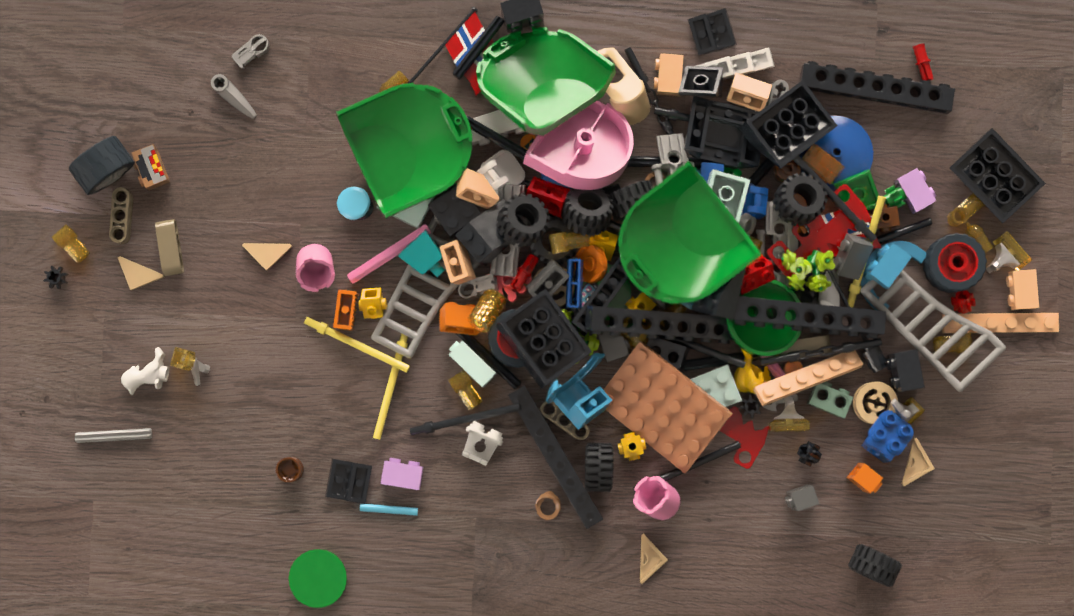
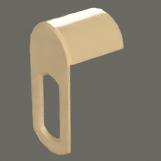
[597,48,651,125]

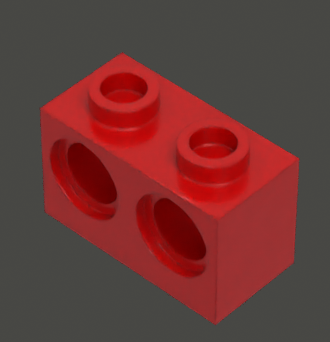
[526,177,570,217]
[740,255,775,295]

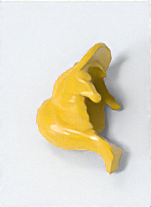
[733,348,771,394]

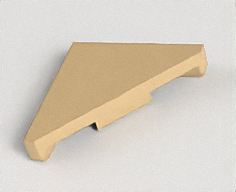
[242,243,293,271]
[118,256,164,290]
[902,438,935,486]
[640,533,668,584]

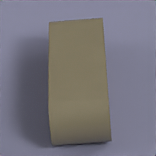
[109,187,133,245]
[155,219,184,277]
[776,335,832,358]
[540,401,589,440]

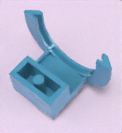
[860,241,926,310]
[546,353,613,430]

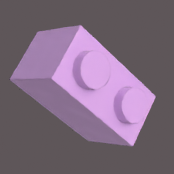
[894,168,936,214]
[381,458,424,490]

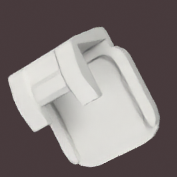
[476,150,525,195]
[462,421,503,466]

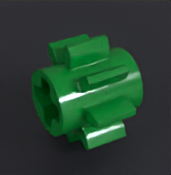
[883,185,907,208]

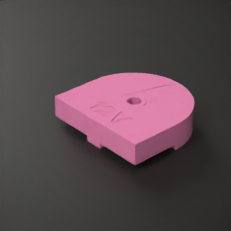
[523,100,633,190]

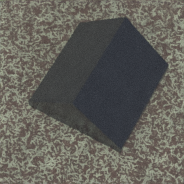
[678,66,723,97]

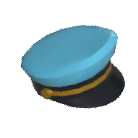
[337,187,374,220]

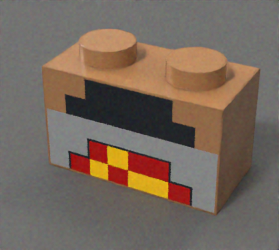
[132,144,170,190]

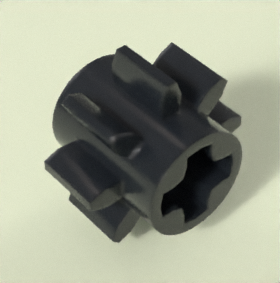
[43,266,69,289]
[739,394,762,418]
[797,441,822,467]

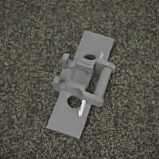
[651,133,694,185]
[490,184,531,277]
[756,201,798,289]

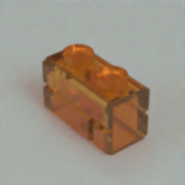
[802,143,845,185]

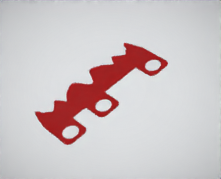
[767,184,871,277]
[719,406,769,469]

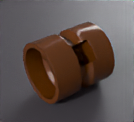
[773,160,801,184]
[276,457,304,482]

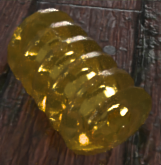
[468,289,506,333]

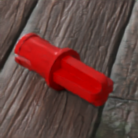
[912,43,933,81]
[510,254,539,291]

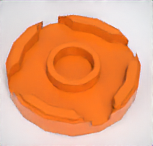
[575,245,607,283]

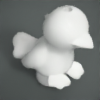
[121,347,169,396]

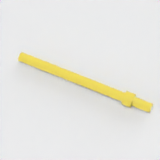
[847,196,886,308]
[304,317,410,373]
[373,328,410,440]

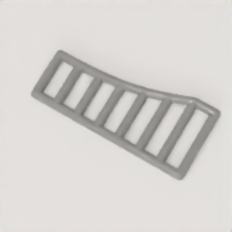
[371,216,480,358]
[861,270,1006,392]

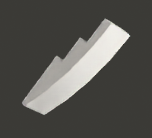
[696,47,774,80]

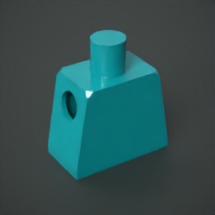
[398,229,445,277]

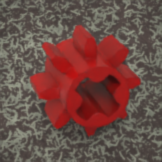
[951,290,976,314]

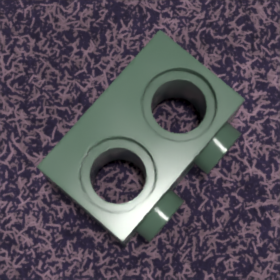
[806,382,854,419]

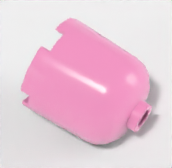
[296,244,335,292]
[633,476,680,520]

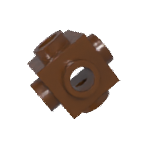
[870,204,900,233]

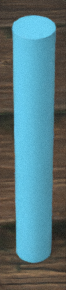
[360,503,418,516]

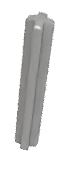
[75,428,152,443]

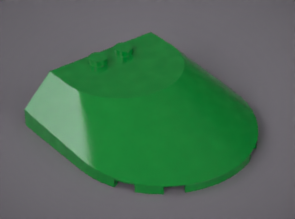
[476,27,616,136]
[336,83,472,219]
[618,161,762,304]

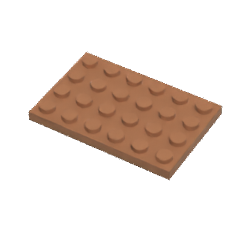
[604,341,733,474]

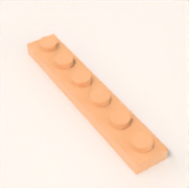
[942,313,1059,333]
[754,350,864,406]

